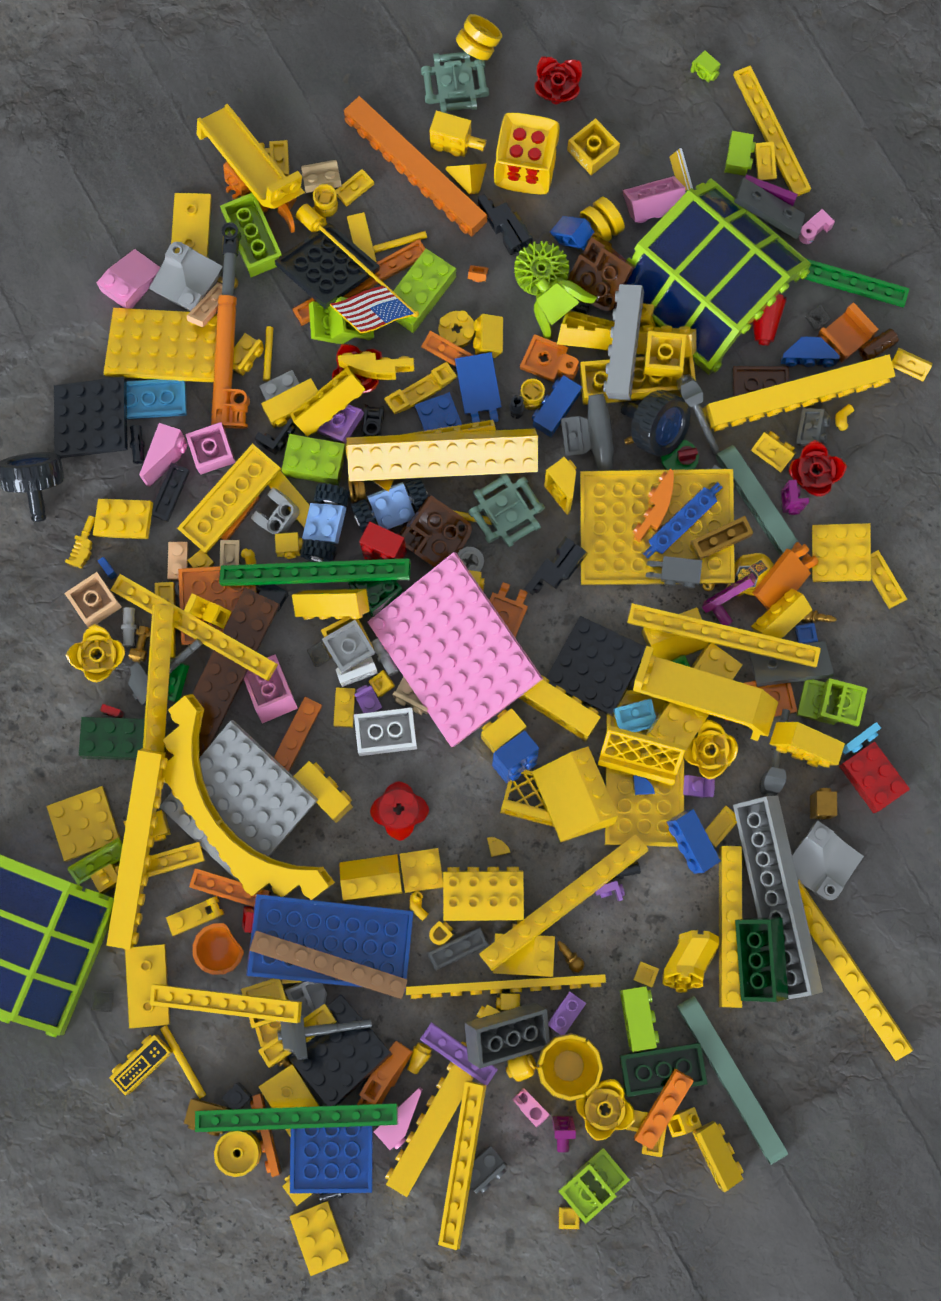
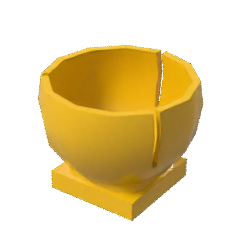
[537,1033,603,1101]

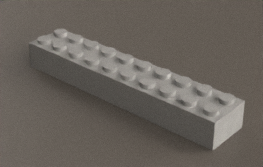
[733,796,823,1000]

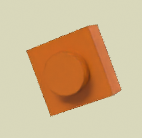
[467,265,489,282]

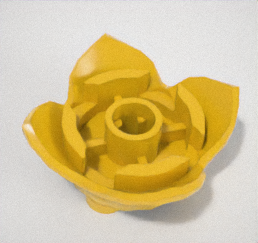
[66,624,125,682]
[683,719,738,779]
[575,1079,635,1140]

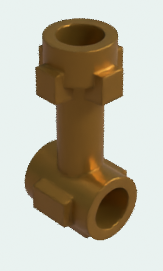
[129,626,151,662]

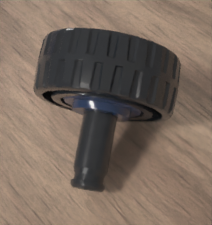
[620,390,691,456]
[0,452,64,522]

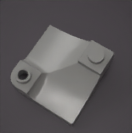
[149,242,223,311]
[792,820,864,901]

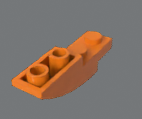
[633,469,674,543]
[357,1041,413,1105]

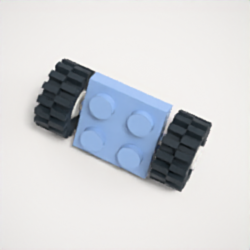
[351,478,428,534]
[300,483,350,562]

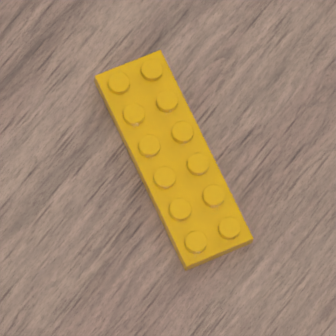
[177,443,281,554]

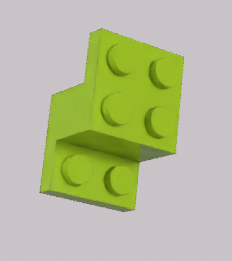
[309,297,374,344]
[796,678,868,727]
[558,1148,630,1224]

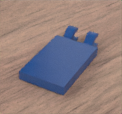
[455,352,502,423]

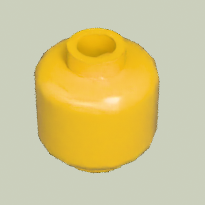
[506,1054,537,1082]

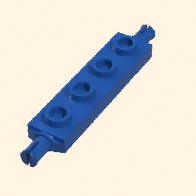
[643,482,723,559]

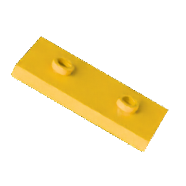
[171,193,212,258]
[125,944,170,1029]
[258,1063,320,1138]

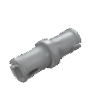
[121,607,137,647]
[371,638,399,677]

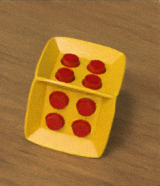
[494,113,560,195]

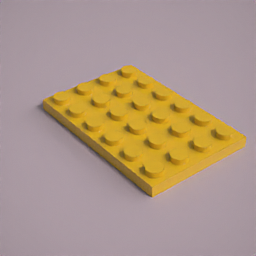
[103,308,218,382]

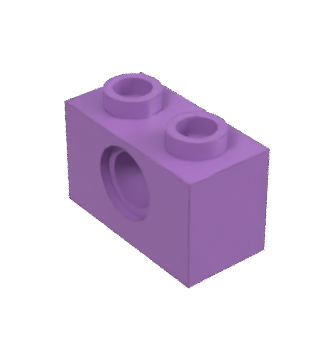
[548,991,586,1035]

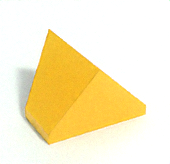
[445,163,487,194]

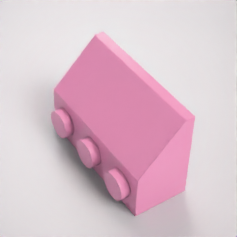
[622,176,686,223]

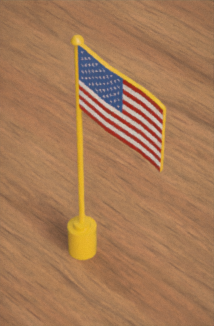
[296,204,419,334]

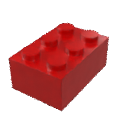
[359,522,407,560]
[839,741,910,814]

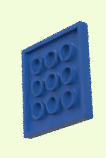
[290,1126,373,1193]

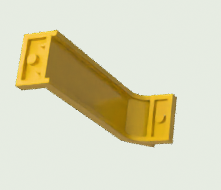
[197,104,305,209]
[633,646,778,741]

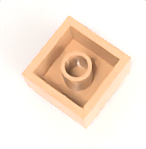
[65,572,122,627]

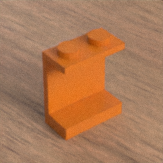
[817,302,879,363]

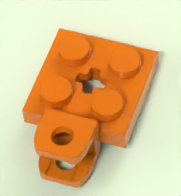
[520,334,579,382]

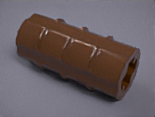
[858,328,899,361]

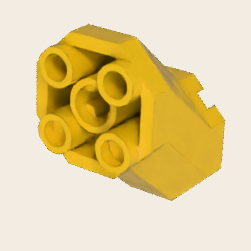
[662,930,719,993]

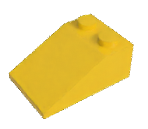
[493,933,555,977]

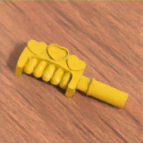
[65,515,95,569]

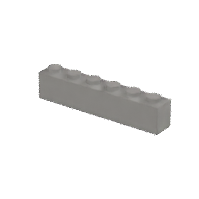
[604,284,644,400]

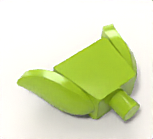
[534,277,598,340]

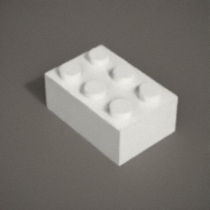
[354,708,417,756]

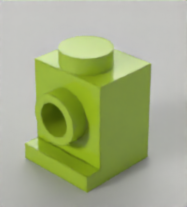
[691,51,721,83]

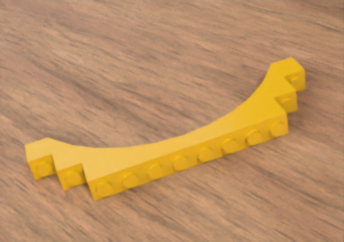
[162,694,335,900]

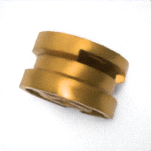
[348,478,367,504]

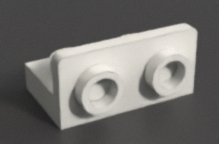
[336,656,378,687]

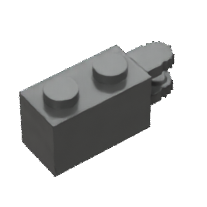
[646,556,702,588]

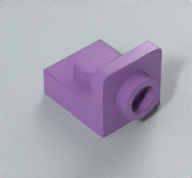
[354,685,383,713]
[683,775,715,798]
[594,881,625,901]

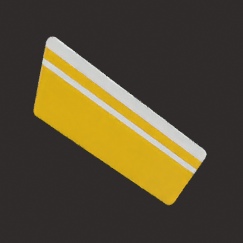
[669,148,693,191]

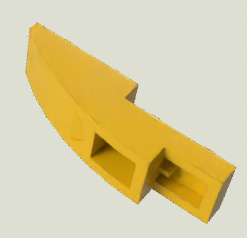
[338,352,414,380]

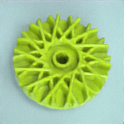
[514,241,569,296]

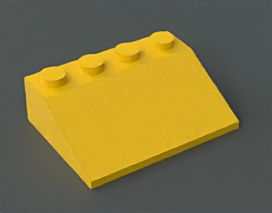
[532,747,618,842]

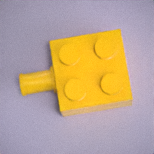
[430,110,487,157]

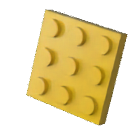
[812,523,871,582]
[47,786,120,862]

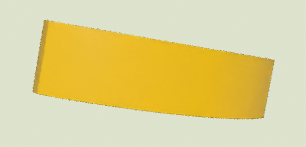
[384,362,457,414]

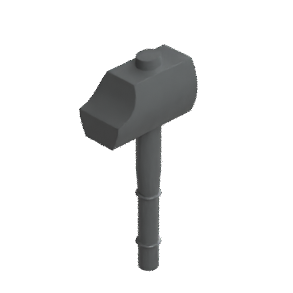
[677,374,721,455]
[128,639,202,706]
[760,709,790,797]
[277,1016,372,1060]

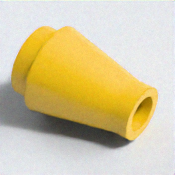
[407,1042,432,1074]

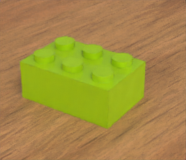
[282,434,346,486]
[619,986,659,1052]

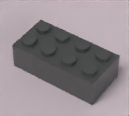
[465,1002,550,1069]

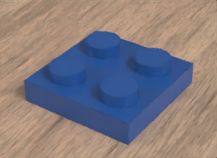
[415,392,462,431]

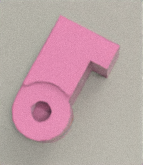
[799,209,835,244]
[512,1088,550,1128]

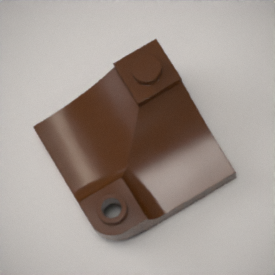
[567,236,635,311]
[399,495,472,567]

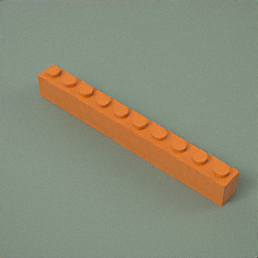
[344,96,487,237]

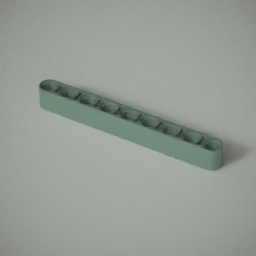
[677,996,788,1165]

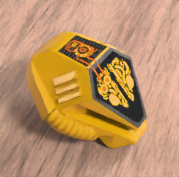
[727,553,774,596]

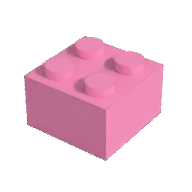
[185,422,236,475]

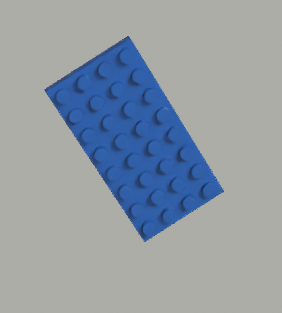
[246,894,414,991]

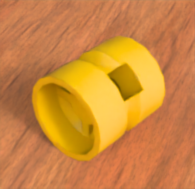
[313,184,338,217]
[520,378,545,410]

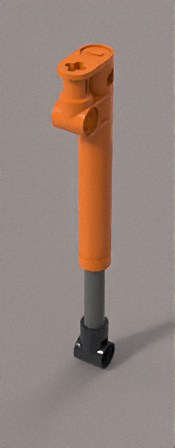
[211,222,250,429]

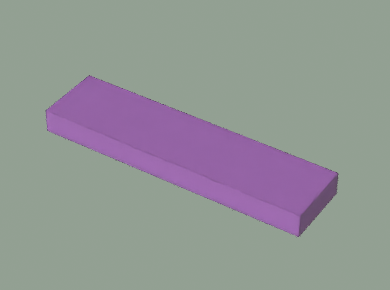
[420,1022,498,1087]

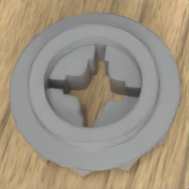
[458,546,484,572]

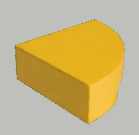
[487,837,510,857]

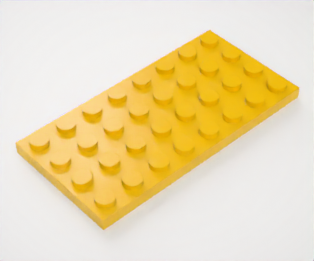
[605,690,684,847]

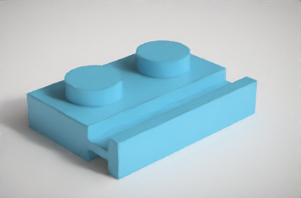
[613,699,656,732]
[843,722,881,755]

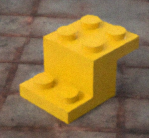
[241,978,289,1047]

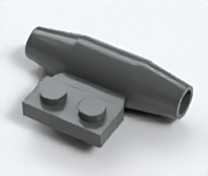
[561,394,614,471]

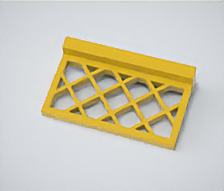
[598,726,686,785]
[500,770,554,827]

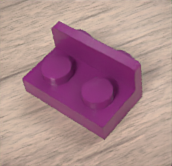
[781,480,809,515]

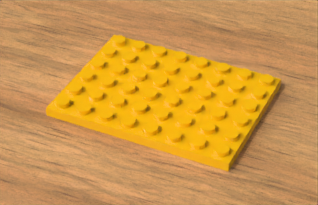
[580,469,735,585]

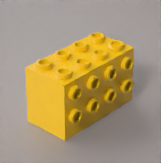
[443,867,524,921]

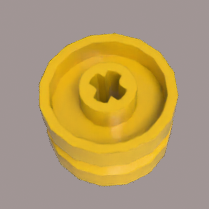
[456,14,502,60]
[580,196,625,242]
[214,1130,262,1177]

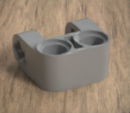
[251,487,299,534]

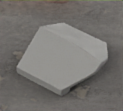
[284,981,327,1018]

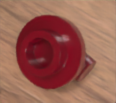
[677,446,698,465]

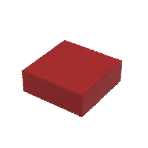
[100,704,124,718]

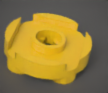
[438,311,475,348]

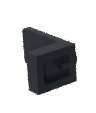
[255,418,296,455]

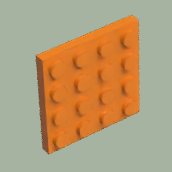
[178,566,257,645]

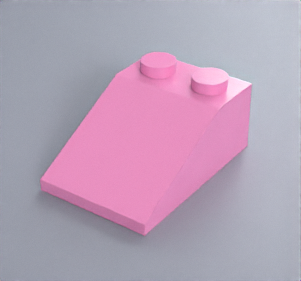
[97,249,160,309]
[139,423,188,487]
[244,654,298,724]
[374,1087,423,1150]

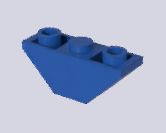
[780,337,840,367]

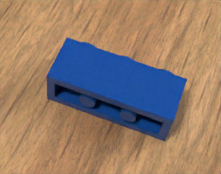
[532,375,582,437]
[667,809,721,874]

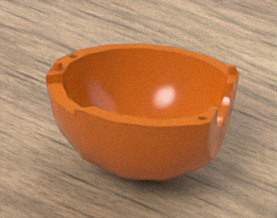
[193,923,244,975]

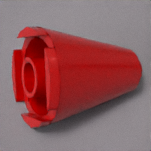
[749,293,787,346]

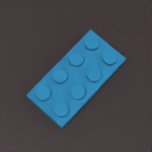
[127,379,187,419]

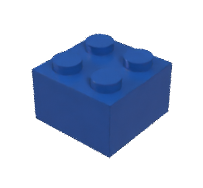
[492,730,539,783]

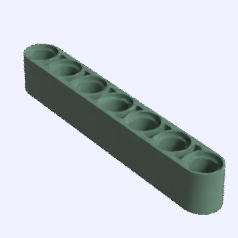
[715,445,798,557]

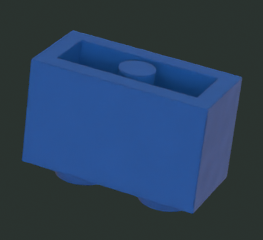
[550,216,594,250]

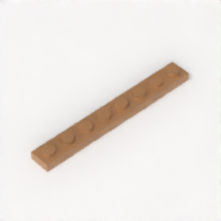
[249,931,407,999]

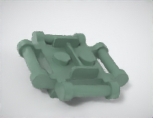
[421,50,490,113]
[468,473,545,548]

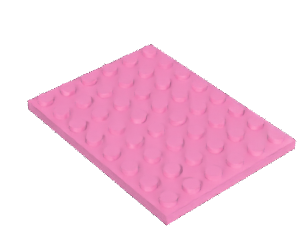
[367,552,543,747]

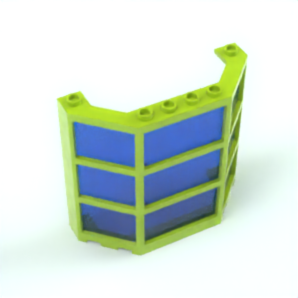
[626,178,811,375]
[0,854,114,1038]

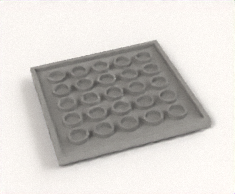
[160,720,318,882]

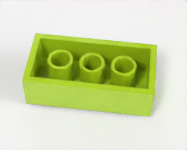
[220,193,282,277]
[393,249,456,333]

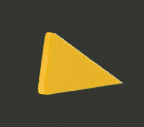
[371,479,394,492]

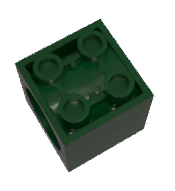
[348,580,403,617]

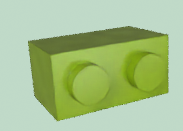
[724,131,756,176]

